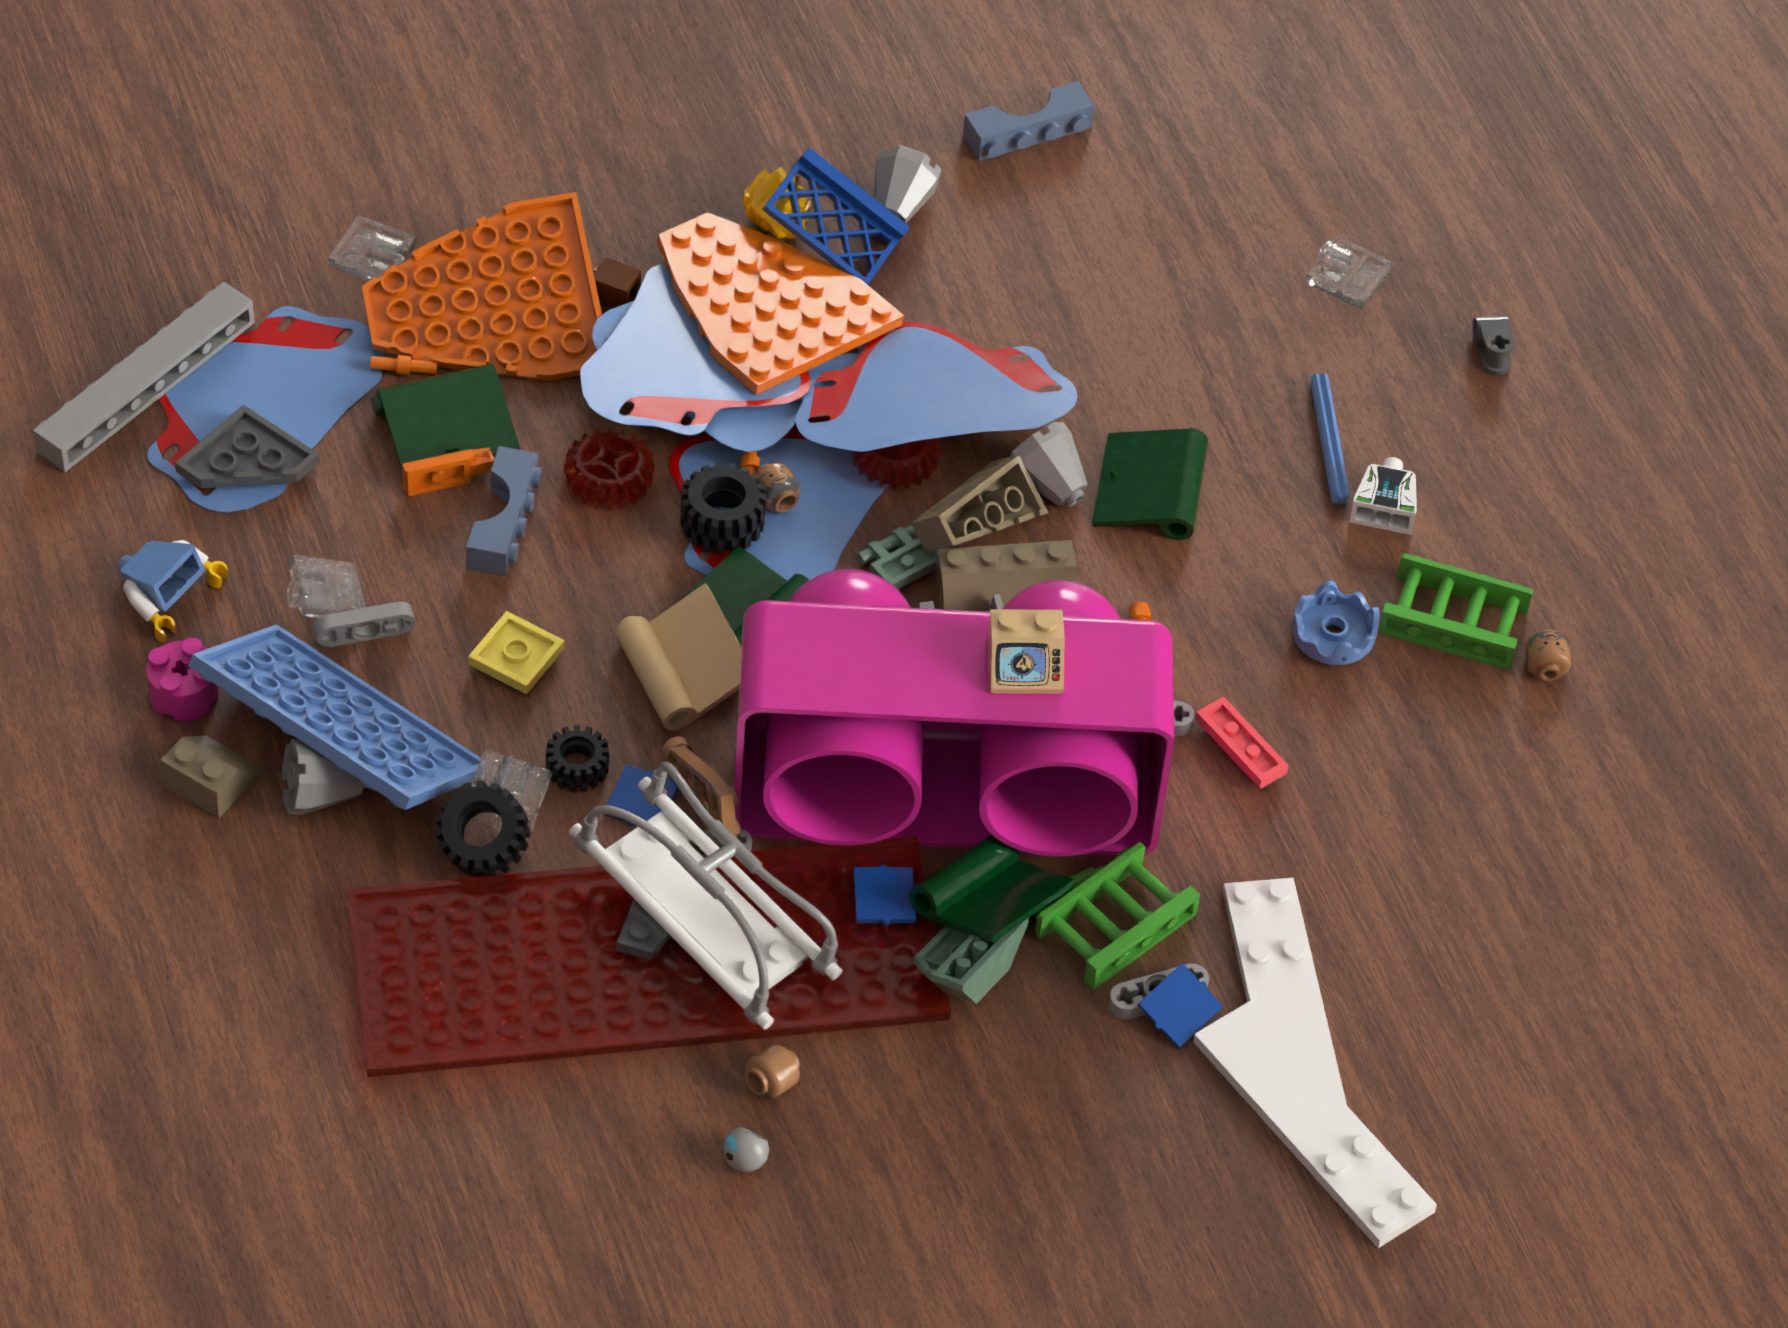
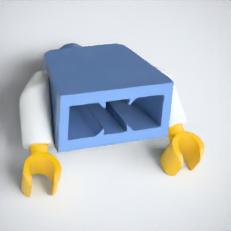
[118,540,228,642]

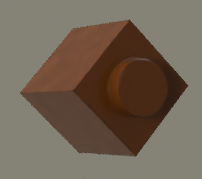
[593,257,641,309]

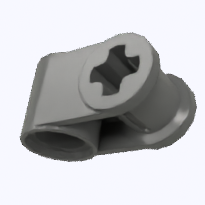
[1472,315,1514,375]

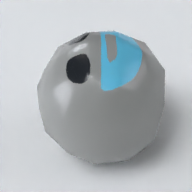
[722,1127,770,1173]

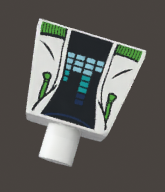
[1349,457,1417,535]

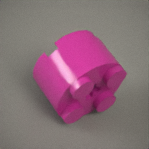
[146,638,219,722]

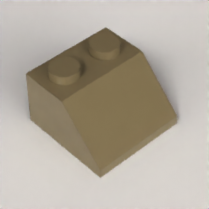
[160,735,263,818]

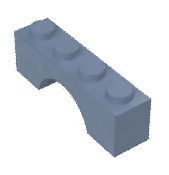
[963,81,1095,161]
[466,446,543,576]

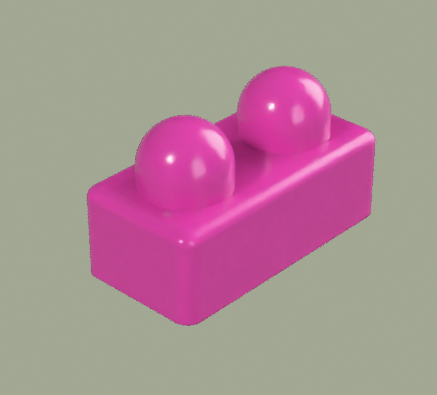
[734,569,1174,856]

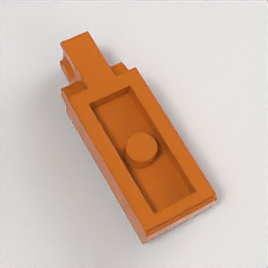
[402,448,494,497]

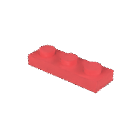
[1195,697,1289,789]

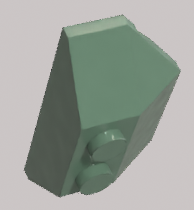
[914,918,1029,1004]

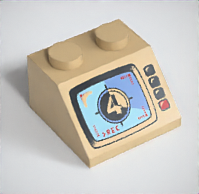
[987,609,1065,694]

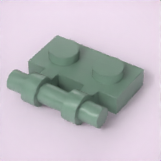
[856,524,937,590]

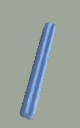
[1310,373,1350,505]

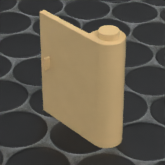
[615,583,742,731]

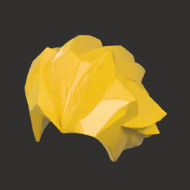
[743,167,812,240]

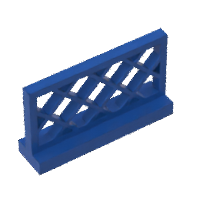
[762,147,910,285]

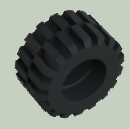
[680,463,766,554]
[435,781,530,877]

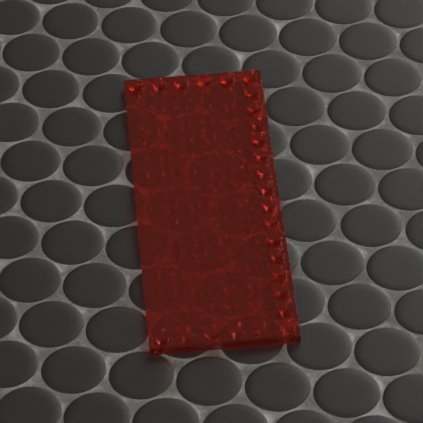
[347,836,951,1077]

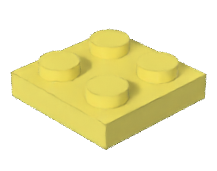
[468,611,565,695]

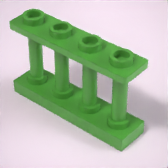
[1378,553,1533,670]
[1035,842,1200,990]

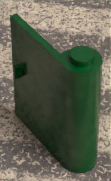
[371,364,520,470]
[1092,428,1208,540]
[681,546,809,647]
[909,834,1075,942]

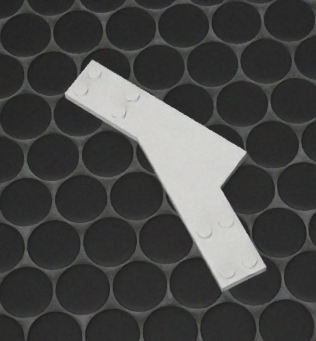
[1193,878,1437,1248]

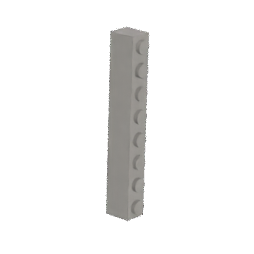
[33,282,255,472]

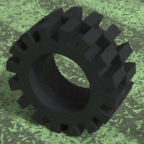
[546,725,609,792]

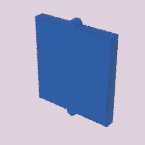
[604,765,679,826]
[853,865,916,926]
[1137,963,1223,1048]

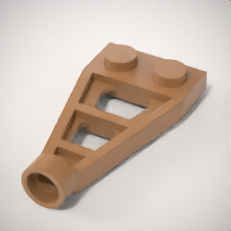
[662,736,740,848]

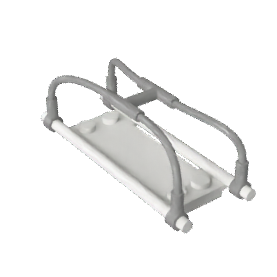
[569,762,843,1030]

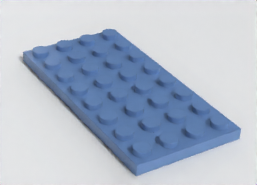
[188,624,490,810]

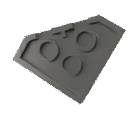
[175,405,320,488]

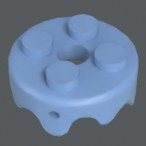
[1292,581,1380,665]

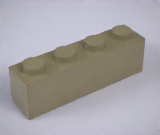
[912,455,1048,552]
[935,540,1077,612]

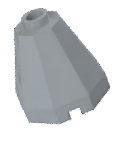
[874,145,941,223]
[1010,422,1088,507]
[282,739,367,815]

